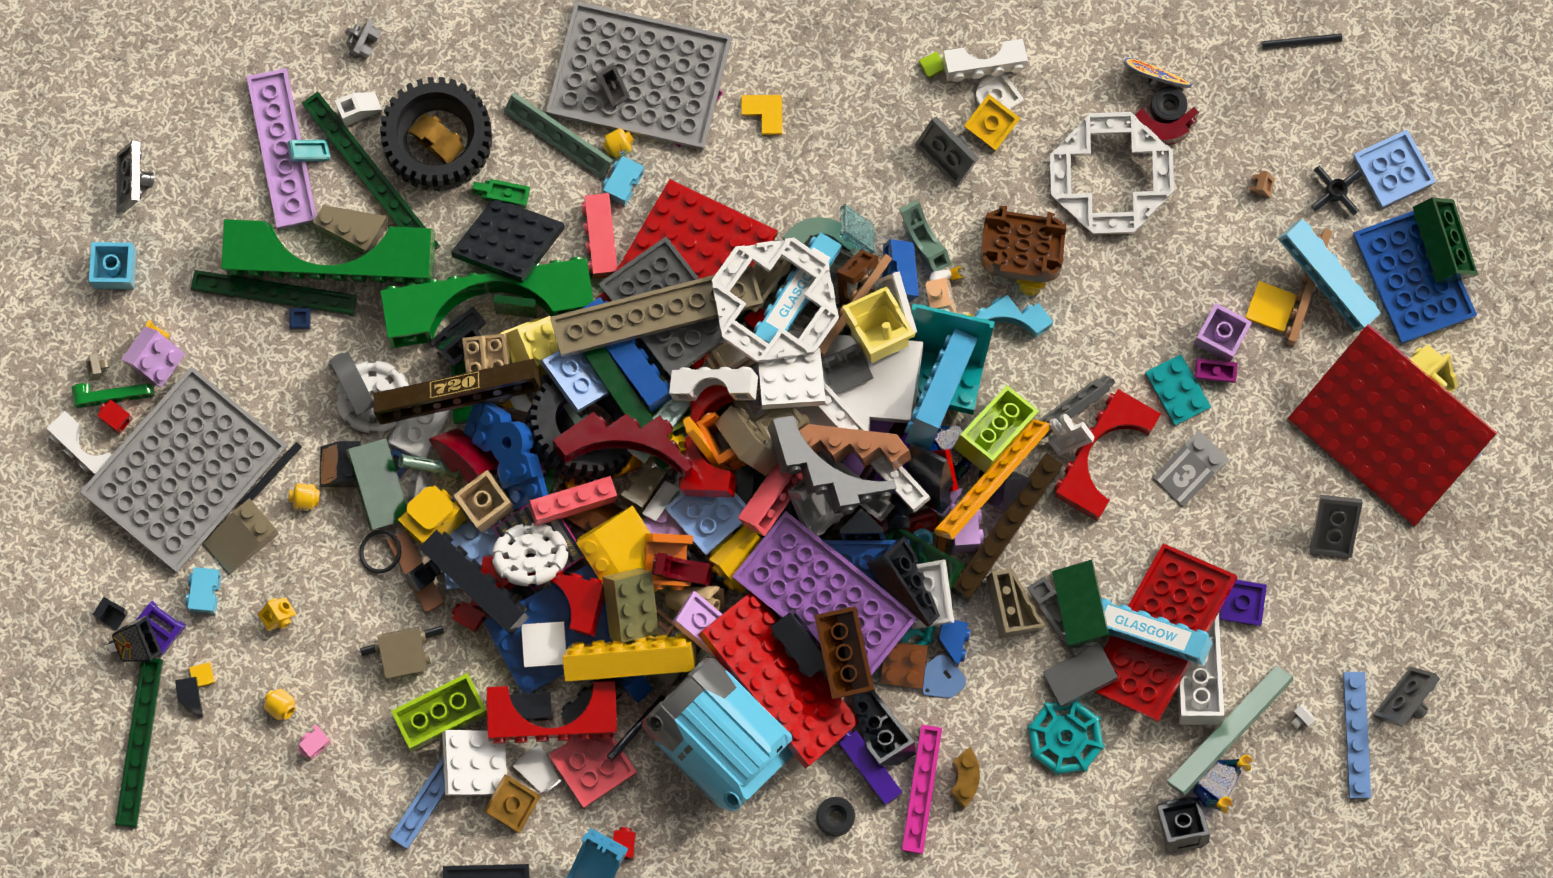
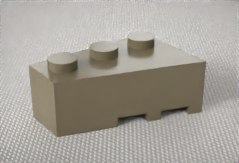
[620,456,675,516]
[986,569,1045,638]

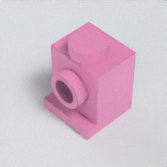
[297,724,331,759]

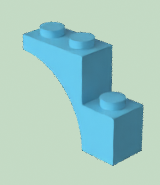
[974,295,1053,338]

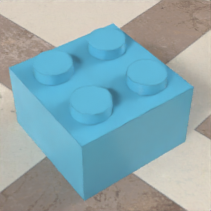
[89,242,137,290]

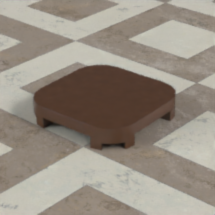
[980,206,1067,282]

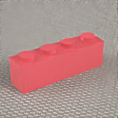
[581,193,617,279]
[738,464,803,536]
[529,476,617,526]

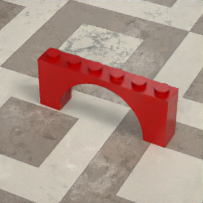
[678,385,737,498]
[1054,389,1161,522]
[470,554,605,637]
[486,681,617,744]

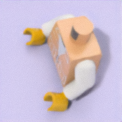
[925,266,972,317]

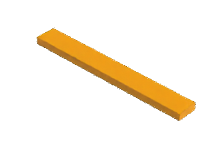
[935,419,1051,540]

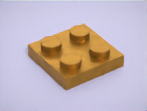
[483,774,541,833]

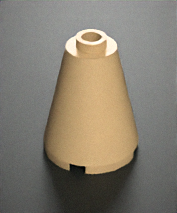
[665,586,726,612]

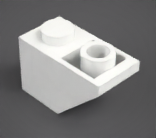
[335,92,382,126]

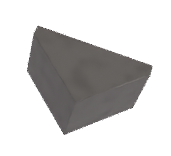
[596,62,630,107]

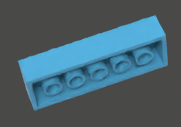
[905,328,978,450]

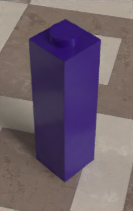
[839,731,902,807]

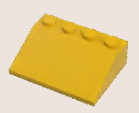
[576,505,665,593]

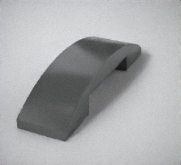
[1027,576,1093,656]

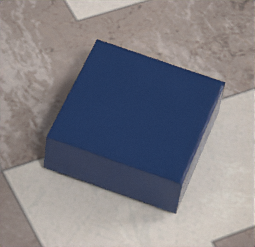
[289,308,311,330]

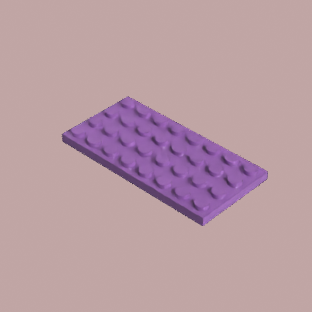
[732,511,917,674]

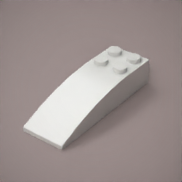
[1177,613,1224,725]

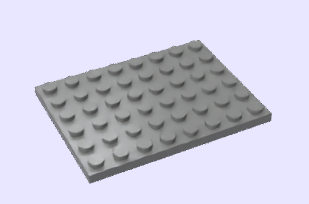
[546,1,732,150]
[80,366,288,573]

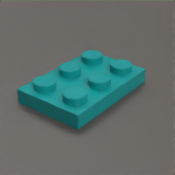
[1145,354,1211,427]

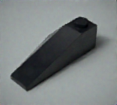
[867,537,940,627]
[851,691,916,766]

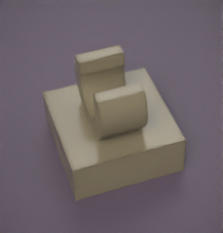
[86,353,110,381]

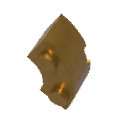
[408,114,466,164]
[950,747,980,810]

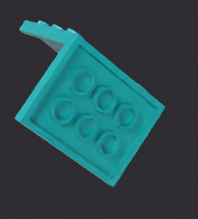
[908,303,995,415]

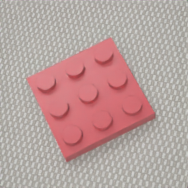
[548,736,637,809]

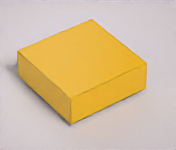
[189,662,215,687]

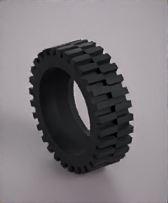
[380,77,492,191]
[525,378,633,485]

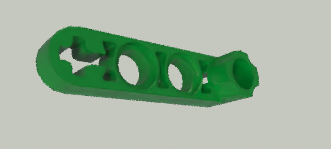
[72,383,155,408]

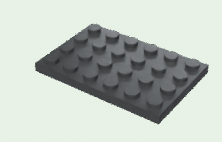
[599,237,725,378]

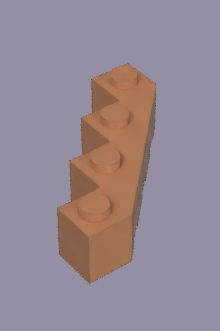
[799,424,911,471]

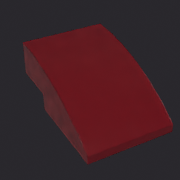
[429,428,499,484]

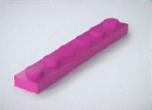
[902,724,942,854]

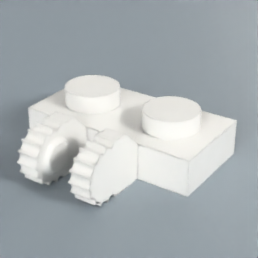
[1048,414,1094,456]

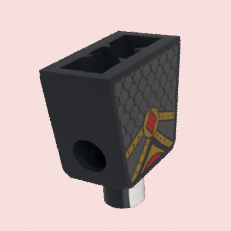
[108,616,162,662]

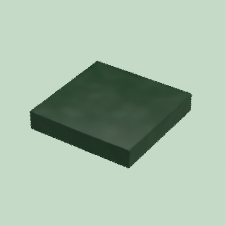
[493,295,537,318]

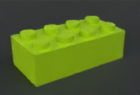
[953,385,1039,473]
[391,673,487,753]

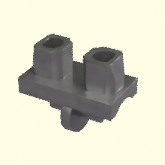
[345,19,381,59]

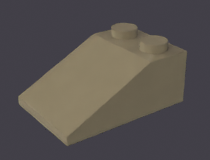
[203,498,279,574]

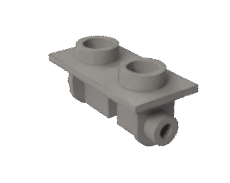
[407,470,433,503]

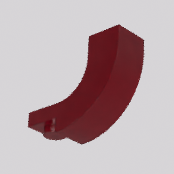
[1135,107,1199,145]
[652,552,713,586]

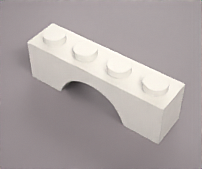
[942,39,1028,82]
[669,367,758,401]
[47,411,112,475]

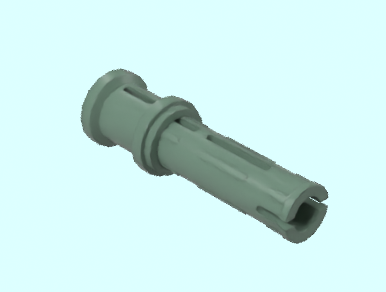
[398,454,462,480]

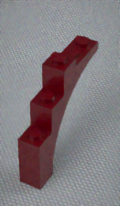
[553,412,693,479]

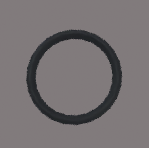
[359,530,402,574]

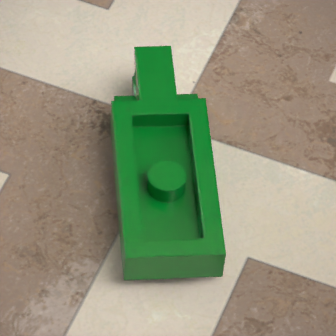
[472,179,530,208]

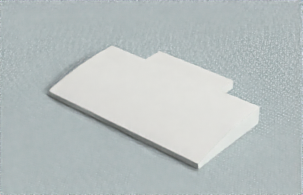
[753,331,923,430]

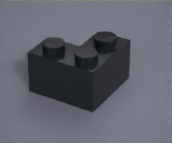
[435,321,482,366]

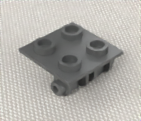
[821,344,874,395]

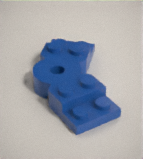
[463,401,548,509]

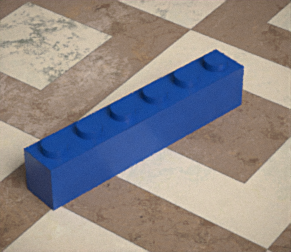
[582,297,672,413]

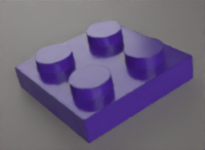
[1219,580,1267,627]

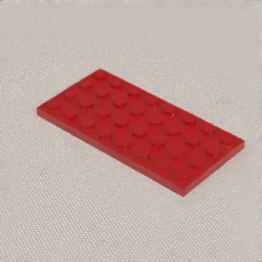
[1093,543,1238,722]
[698,592,859,769]

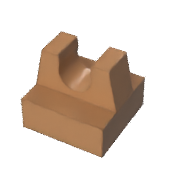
[1249,171,1275,198]

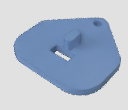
[922,654,966,698]

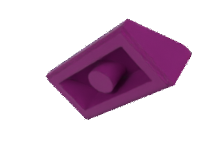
[1195,358,1238,383]

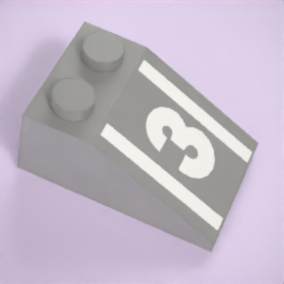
[1153,430,1229,507]

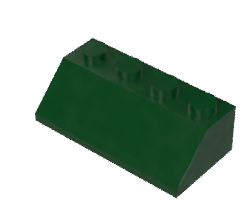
[1413,197,1478,283]

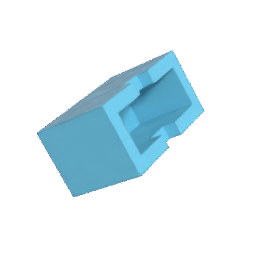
[602,156,644,206]
[185,567,221,615]

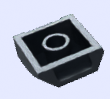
[1157,797,1210,854]

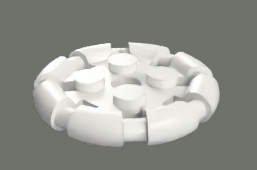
[336,361,409,433]
[492,523,568,586]

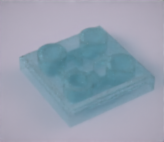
[840,204,875,254]

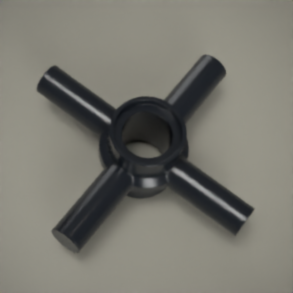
[1311,165,1362,216]

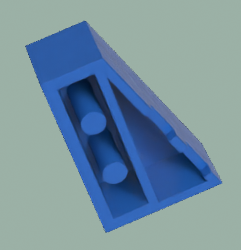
[882,239,919,303]

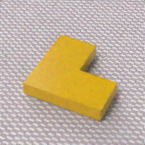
[741,95,782,135]

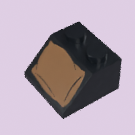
[319,441,362,487]

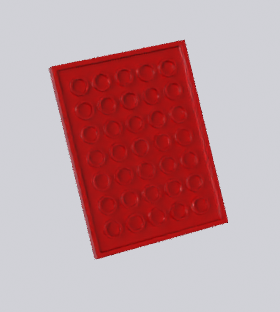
[600,179,778,370]
[1287,324,1497,527]

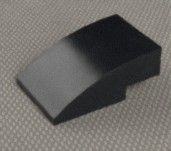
[906,442,953,513]

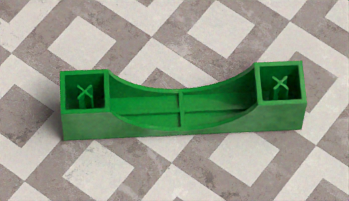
[221,219,436,284]
[381,256,594,349]

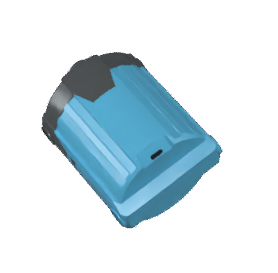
[642,658,794,812]

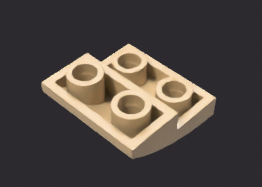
[462,333,510,373]

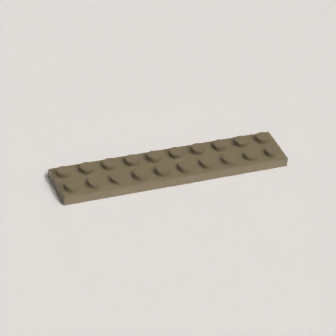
[550,265,763,358]

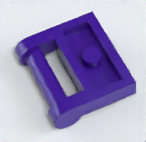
[135,601,186,655]

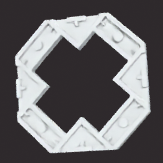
[1050,112,1174,235]
[711,238,839,362]

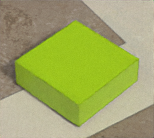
[919,51,944,79]

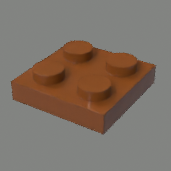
[880,642,928,689]

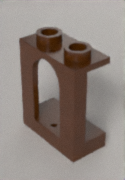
[837,250,879,308]

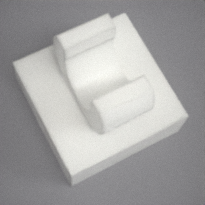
[1291,704,1317,728]

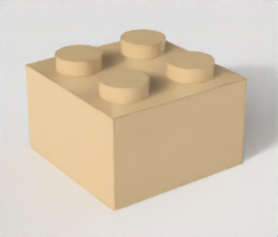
[454,470,514,533]

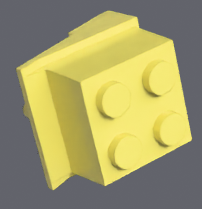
[843,286,915,363]
[499,316,559,376]
[1411,344,1458,393]

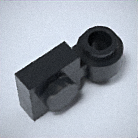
[405,560,444,593]

